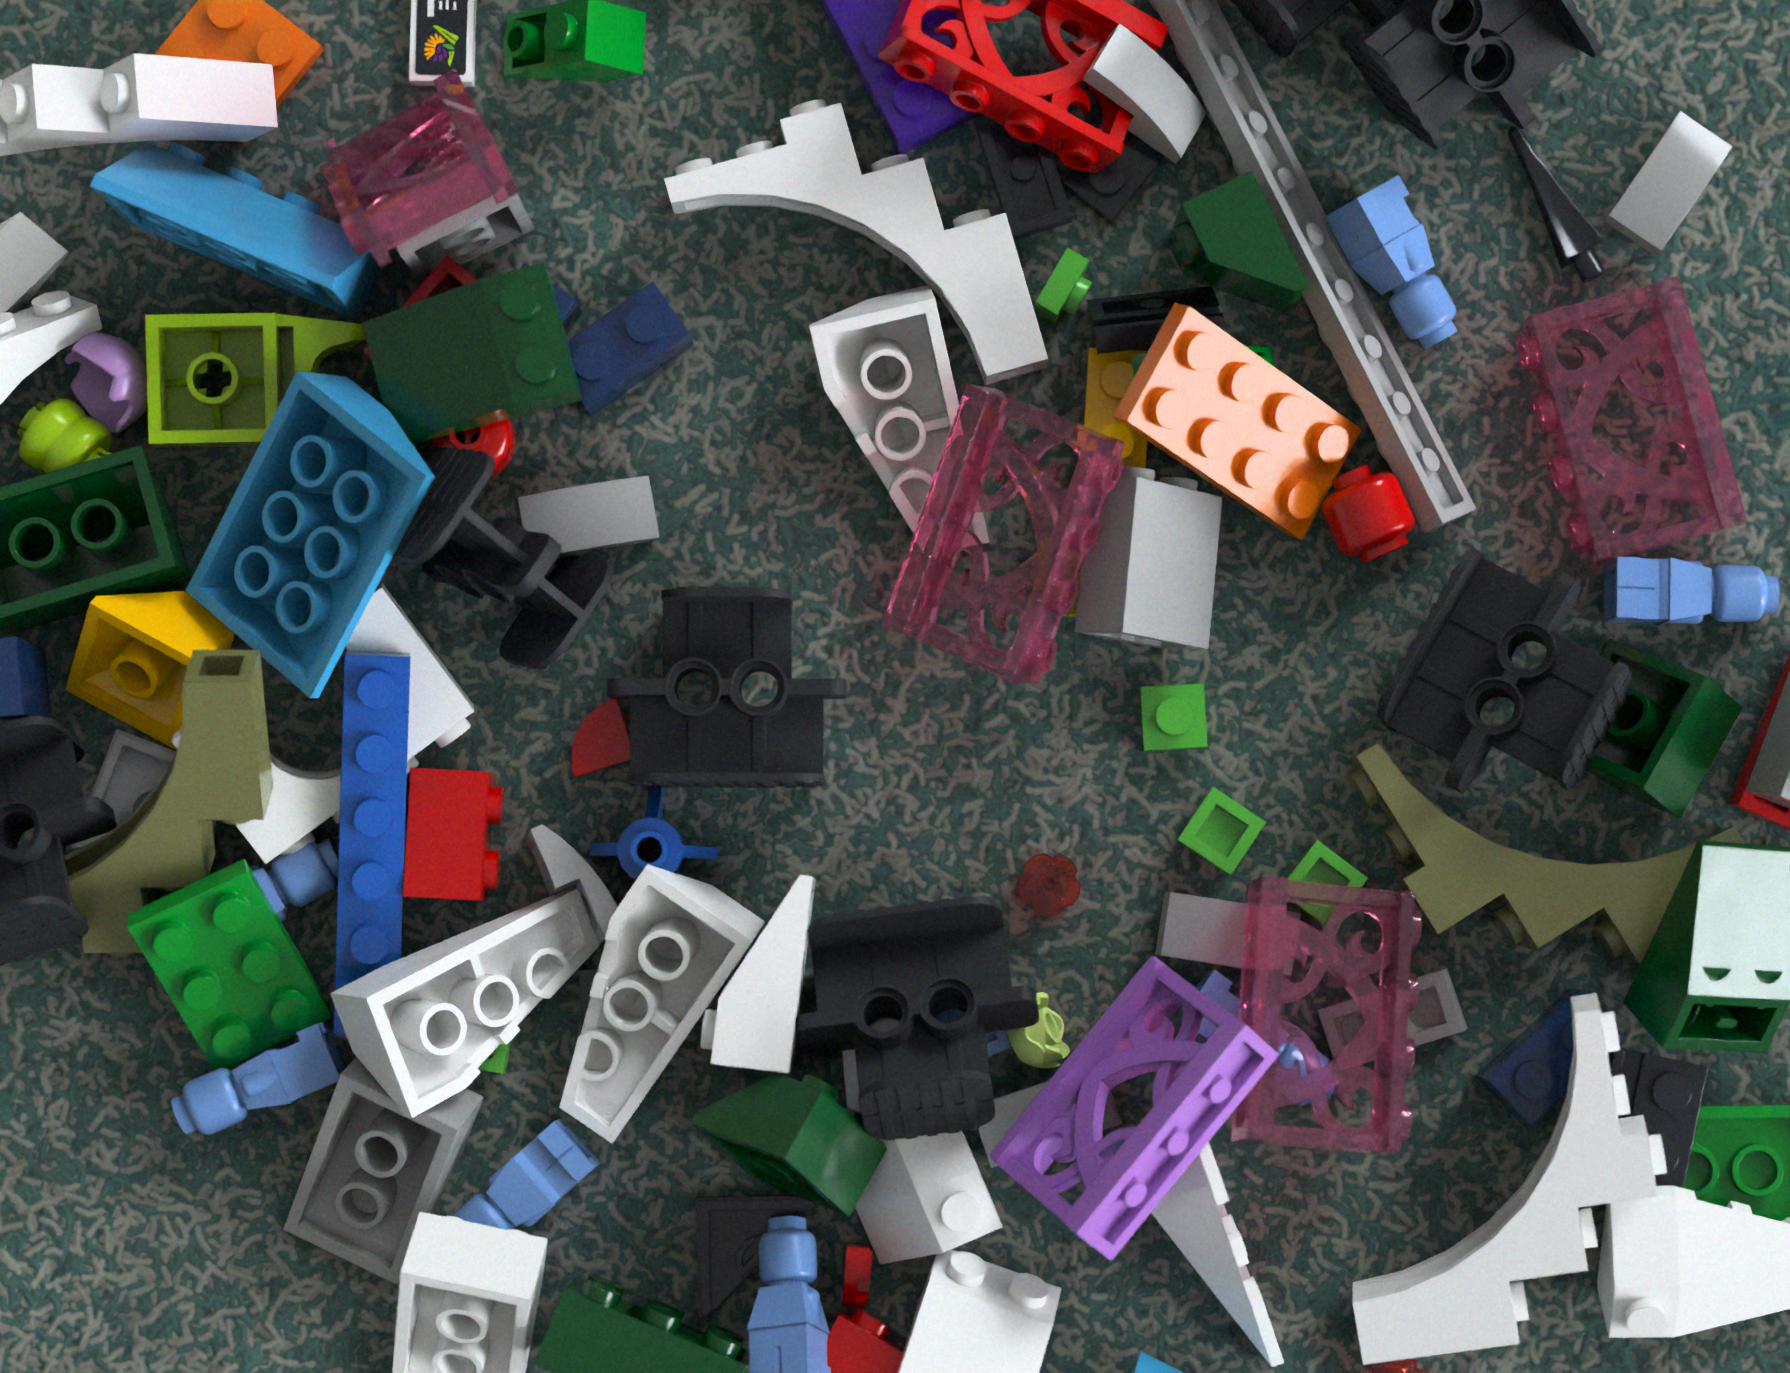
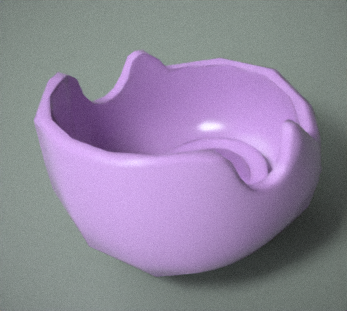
[64,332,148,435]

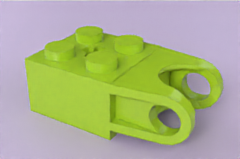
[145,312,367,448]

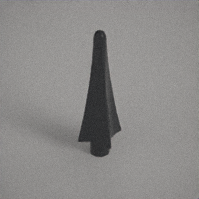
[1508,126,1606,284]

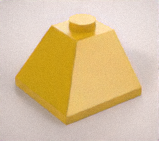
[65,591,235,750]

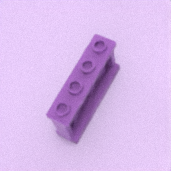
[990,956,1279,1261]

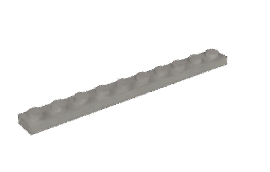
[1149,0,1476,534]

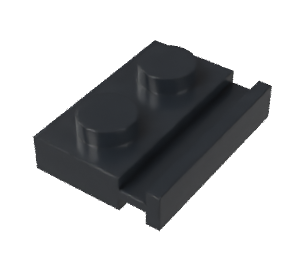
[1087,286,1225,354]
[1609,1048,1708,1188]

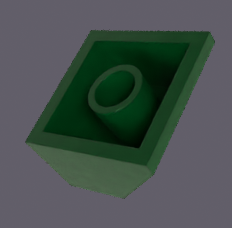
[1168,171,1308,313]
[1585,638,1743,818]
[691,1073,887,1217]

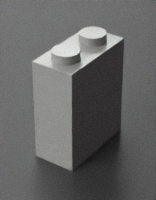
[1075,467,1223,649]

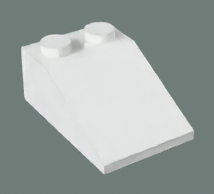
[700,875,816,1073]
[392,1212,548,1373]
[897,1249,1062,1373]

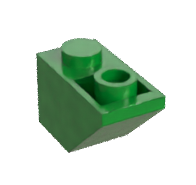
[503,0,646,82]

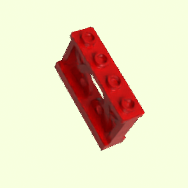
[878,0,1169,173]

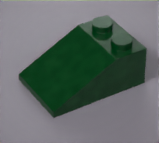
[362,263,583,444]

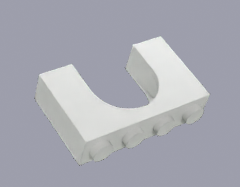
[171,582,474,864]

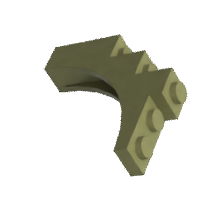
[64,650,273,957]
[1348,743,1746,963]

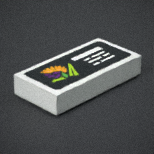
[409,0,477,87]

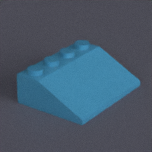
[90,142,389,322]
[185,371,435,698]

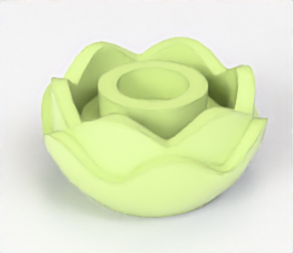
[1006,992,1070,1069]

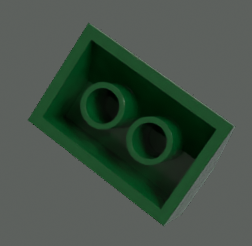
[0,445,191,635]

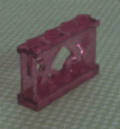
[321,68,521,268]
[1516,276,1747,566]
[881,384,1124,684]
[1231,875,1422,1156]

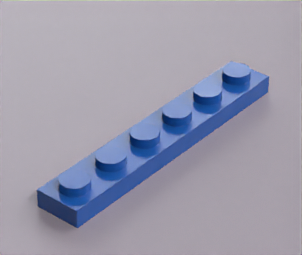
[333,651,411,1036]

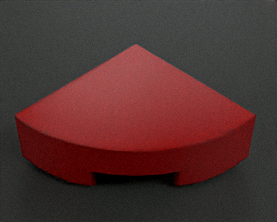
[572,699,630,778]
[842,1242,873,1308]

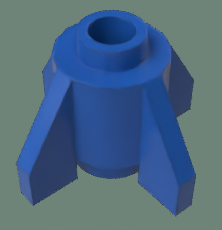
[589,788,719,879]

